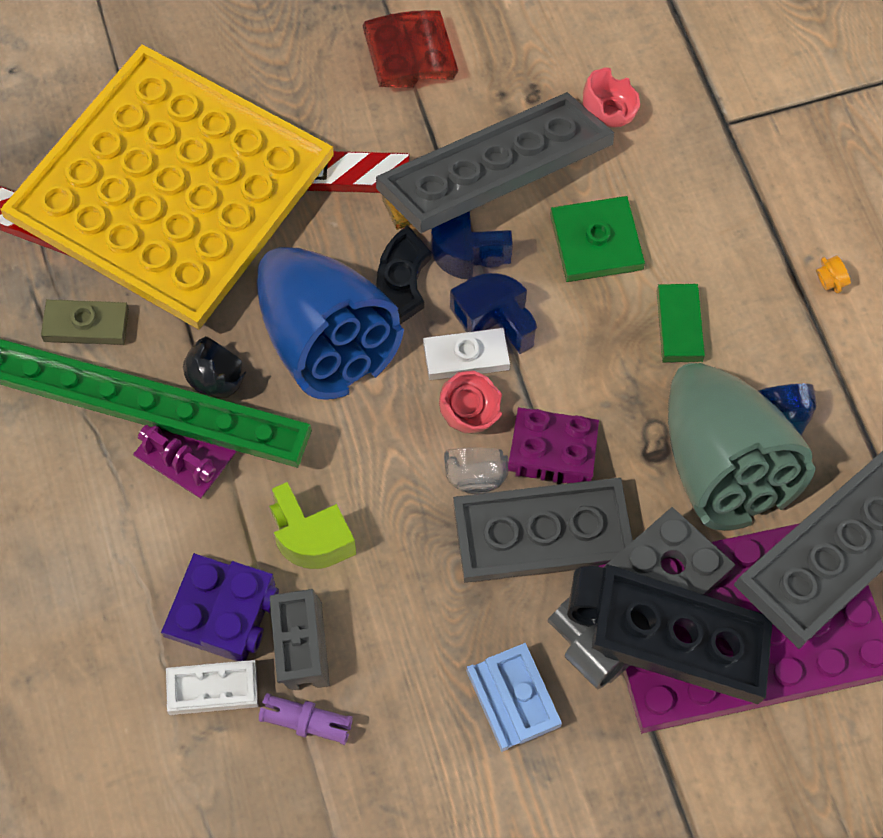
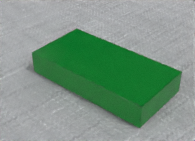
[656,284,705,363]

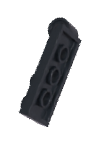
[567,564,773,704]

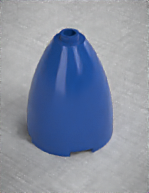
[257,247,404,400]

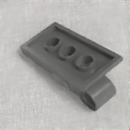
[548,507,735,690]

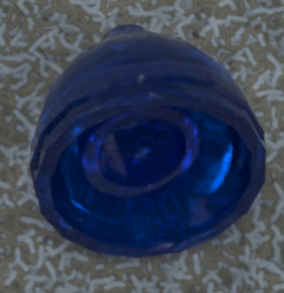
[758,383,817,436]

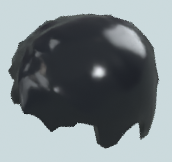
[183,336,246,399]

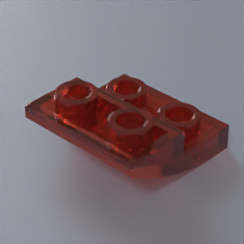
[362,10,459,88]

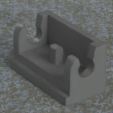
[270,589,330,690]

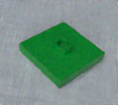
[550,196,645,282]

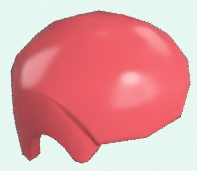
[583,67,640,128]
[439,370,502,433]

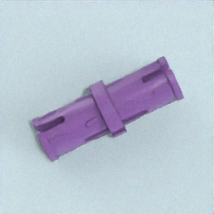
[259,693,353,745]

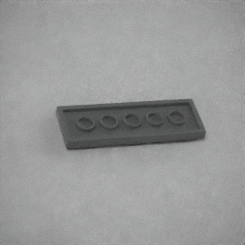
[376,92,614,233]
[734,451,883,649]

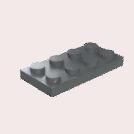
[453,477,633,583]

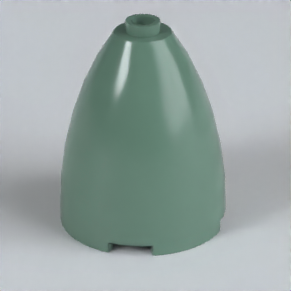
[668,363,816,531]

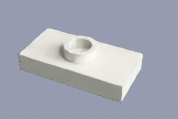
[423,328,510,380]
[166,660,258,715]

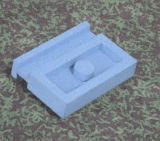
[466,643,562,752]

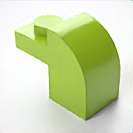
[269,482,356,569]

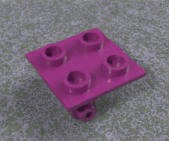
[508,407,599,484]
[133,425,237,499]

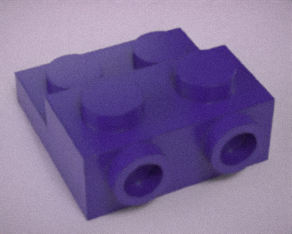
[161,553,279,661]

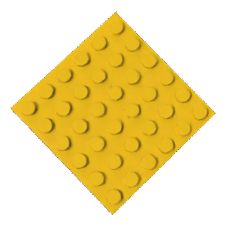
[0,44,334,330]

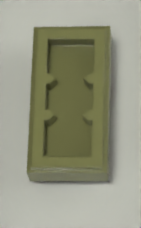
[41,299,129,345]

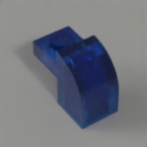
[430,211,513,280]
[450,273,537,354]

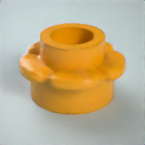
[816,255,851,293]

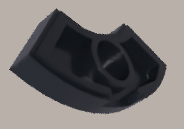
[376,225,432,324]

